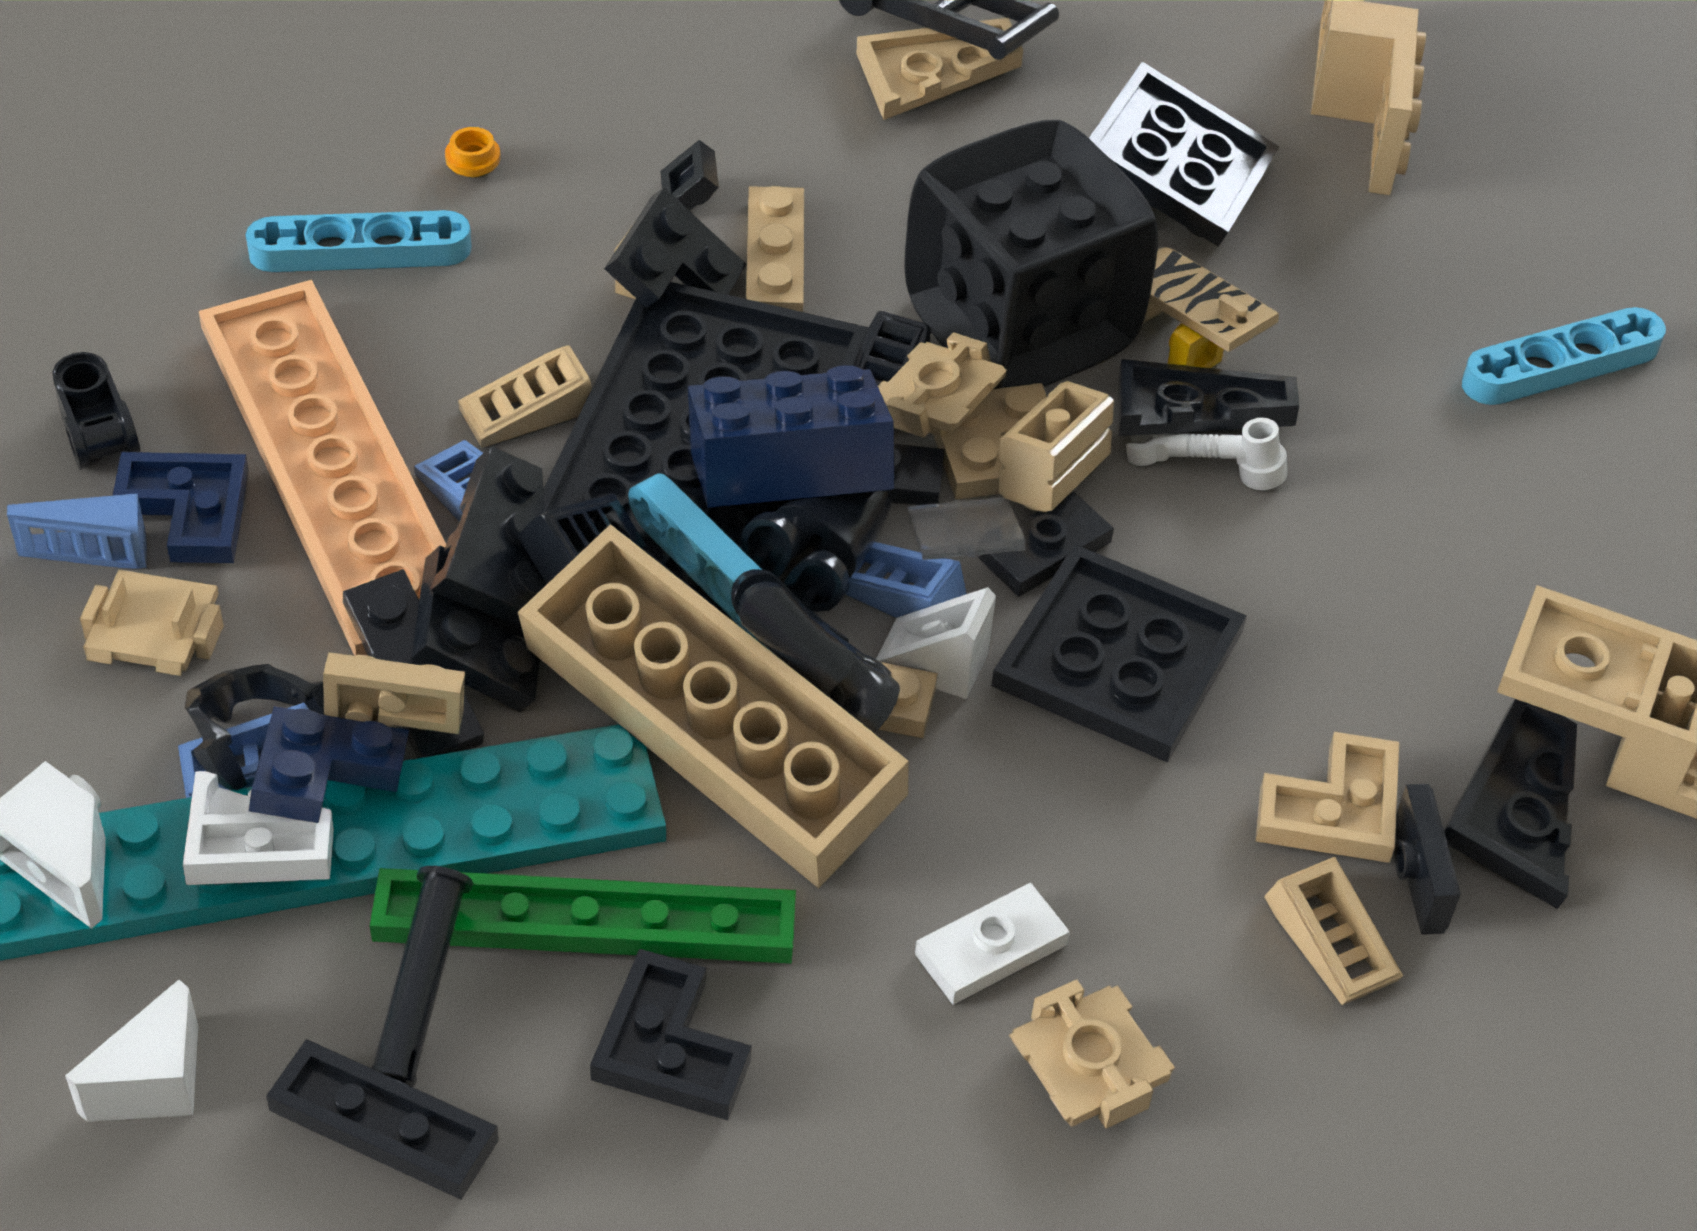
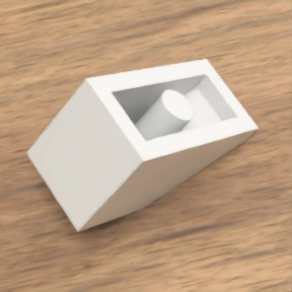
[0,761,106,929]

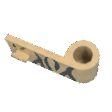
[1143,247,1279,352]

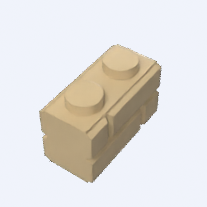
[998,381,1114,513]

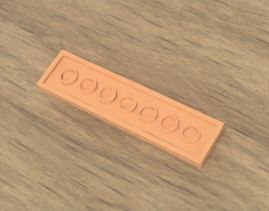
[198,280,446,656]

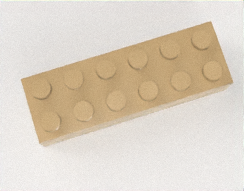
[518,524,909,889]

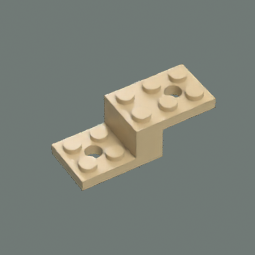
[1311,0,1426,195]
[1497,585,1697,819]

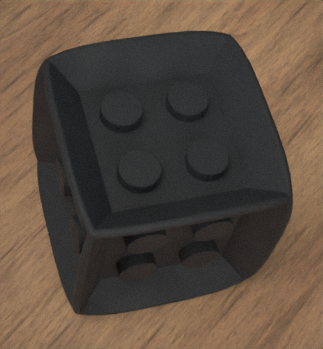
[904,119,1158,389]

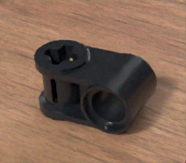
[52,352,141,470]

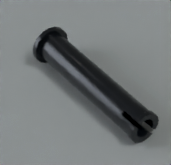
[370,866,473,1087]

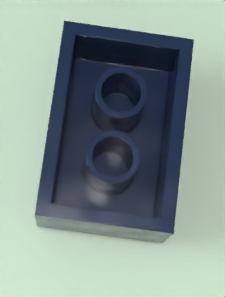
[688,366,894,508]

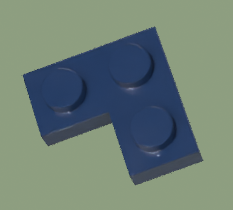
[112,452,249,563]
[248,706,409,823]

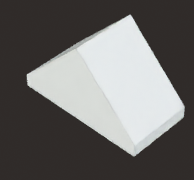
[876,587,996,699]
[65,980,198,1122]

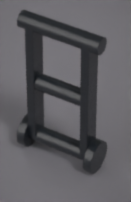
[839,0,1059,60]

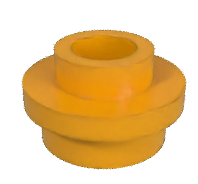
[445,127,501,178]

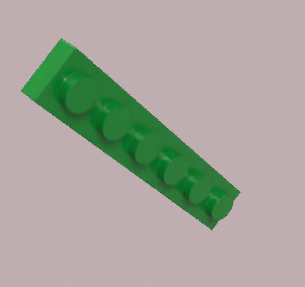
[369,868,796,964]

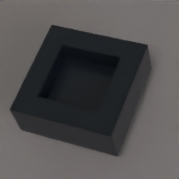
[660,140,719,211]

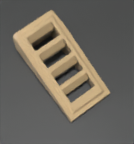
[458,345,592,448]
[1264,857,1403,1005]

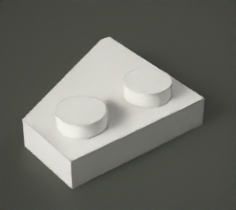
[183,771,334,885]

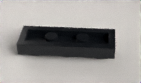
[343,569,484,758]
[266,1039,499,1200]

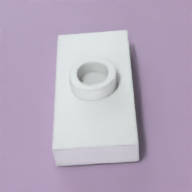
[915,882,1070,1005]

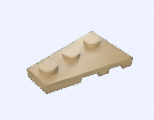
[856,18,1023,120]

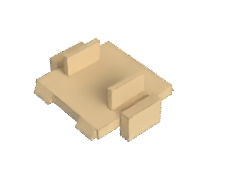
[878,332,1007,438]
[80,570,224,676]
[1009,979,1175,1129]

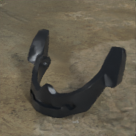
[185,664,324,790]

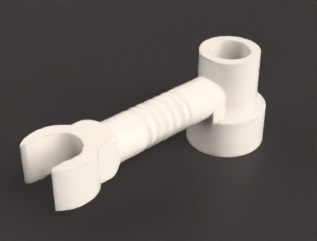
[1126,418,1288,490]

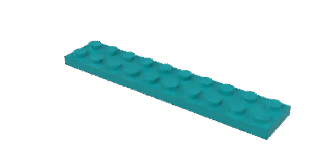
[0,724,666,961]

